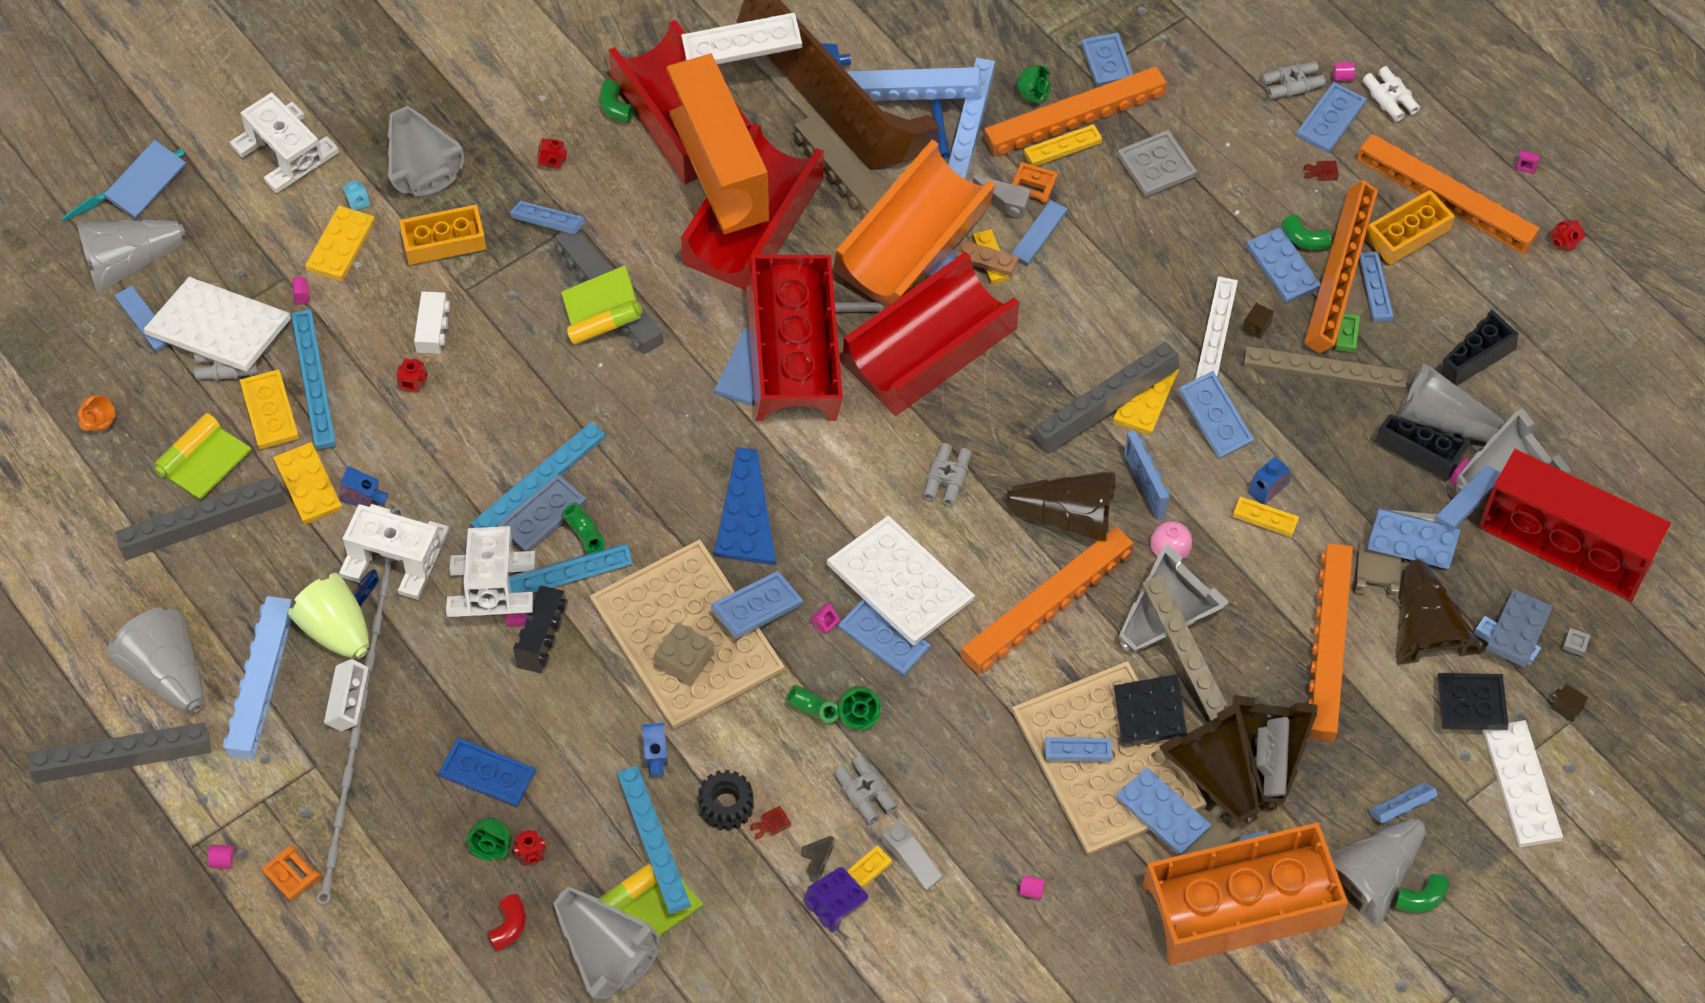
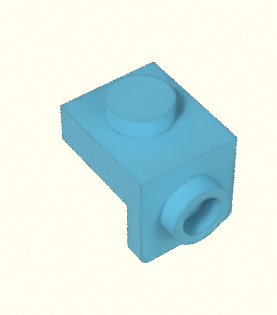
[342,181,370,211]

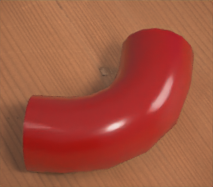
[487,894,527,952]

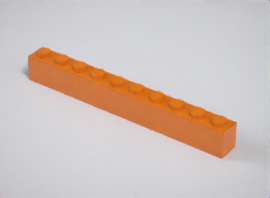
[984,67,1167,157]
[1357,134,1540,255]
[1304,180,1378,354]
[961,526,1134,675]
[1308,543,1353,742]

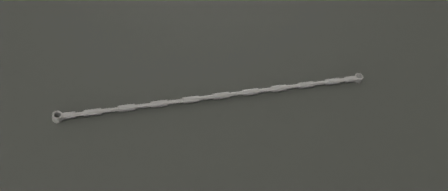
[317,508,404,907]

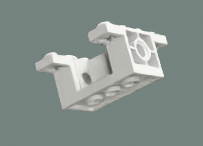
[230,92,339,194]
[339,504,450,600]
[446,526,535,617]

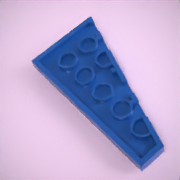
[714,447,776,566]

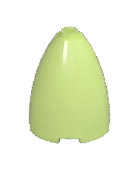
[288,573,369,659]

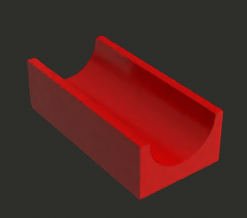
[608,19,751,184]
[681,123,824,291]
[843,251,1019,416]
[746,255,843,421]
[1478,448,1671,602]

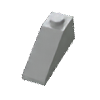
[973,175,1031,219]
[882,821,943,891]

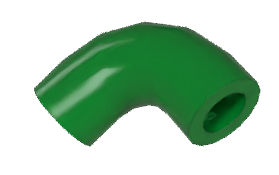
[599,80,634,124]
[1281,215,1332,250]
[562,502,605,553]
[786,685,839,723]
[1395,874,1450,914]

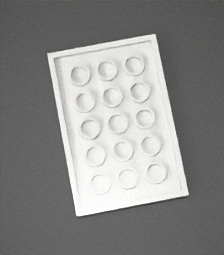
[144,277,291,372]
[827,516,975,646]

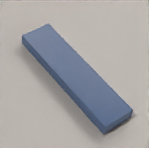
[1011,200,1067,267]
[510,201,585,235]
[1358,252,1394,322]
[114,285,170,352]
[1436,465,1500,531]

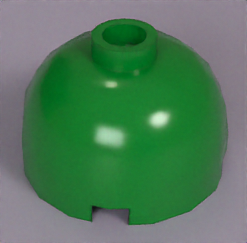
[1016,65,1052,104]
[838,686,881,730]
[466,818,512,861]

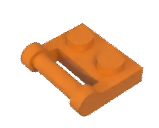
[1012,162,1058,204]
[261,845,322,902]

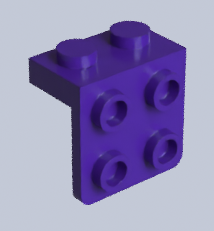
[804,867,869,933]

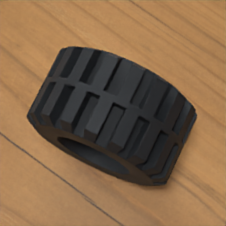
[698,770,754,831]

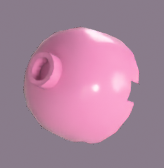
[1150,521,1192,559]

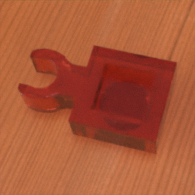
[1303,160,1339,181]
[750,805,791,839]

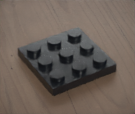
[1437,673,1509,730]
[1114,674,1188,747]

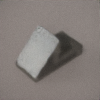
[801,836,834,883]

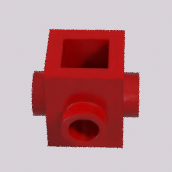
[537,138,567,168]
[1549,220,1586,251]
[397,358,428,393]
[513,830,546,866]

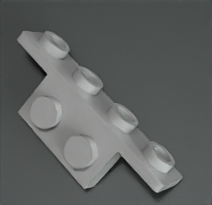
[1254,717,1289,797]

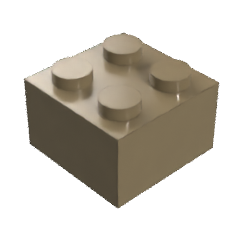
[654,622,714,686]

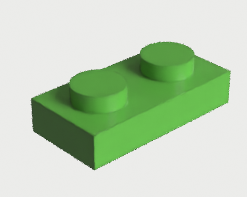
[1335,313,1360,353]

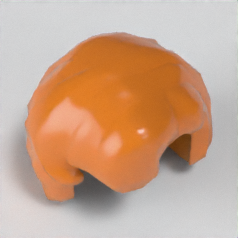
[77,394,116,432]

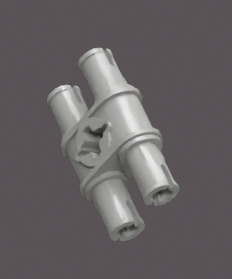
[1261,61,1326,100]
[194,353,258,381]
[923,443,972,506]
[834,755,898,825]

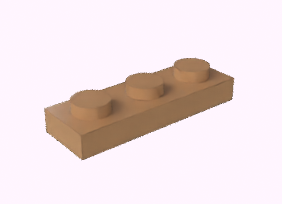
[956,240,1019,276]

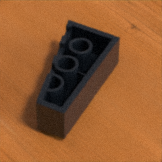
[1442,309,1519,385]
[1375,414,1471,481]
[513,585,568,673]

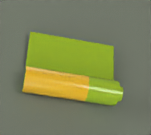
[561,265,643,345]
[154,413,252,500]
[598,862,703,936]

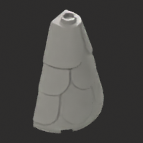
[388,106,464,196]
[77,219,185,292]
[1398,363,1506,443]
[1455,408,1571,495]
[1119,543,1229,653]
[107,607,205,716]
[1330,818,1426,928]
[553,887,660,999]

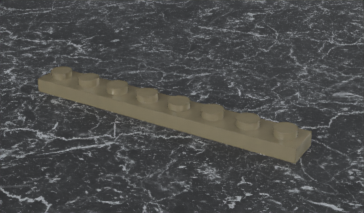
[1244,346,1408,392]
[1142,574,1228,721]

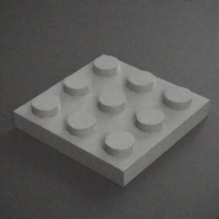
[1117,130,1197,197]

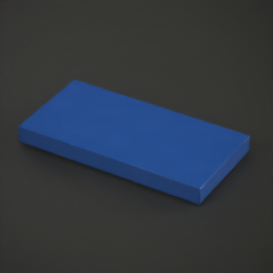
[438,738,537,808]

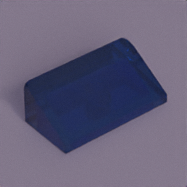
[352,569,379,607]

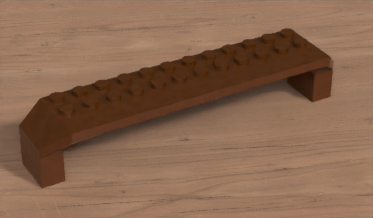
[736,0,940,169]

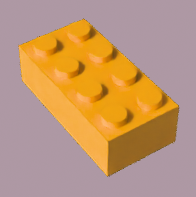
[1365,190,1455,265]
[399,204,486,265]

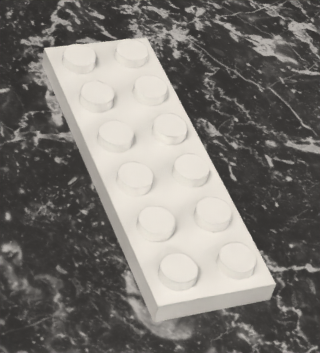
[682,13,802,64]
[1482,720,1563,848]

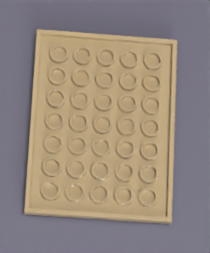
[590,539,785,730]
[1012,661,1207,856]

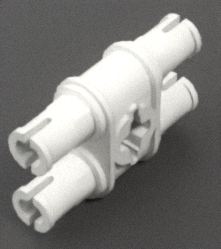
[1362,66,1420,122]

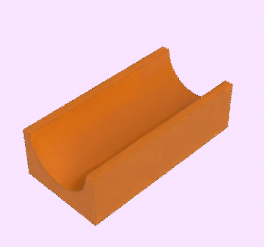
[667,53,769,234]
[833,140,996,307]
[1143,822,1348,965]

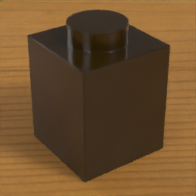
[1243,303,1274,339]
[1551,684,1588,722]

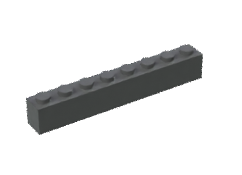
[555,230,664,355]
[1034,341,1180,454]
[115,475,286,561]
[29,722,211,783]

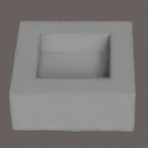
[1563,628,1590,656]

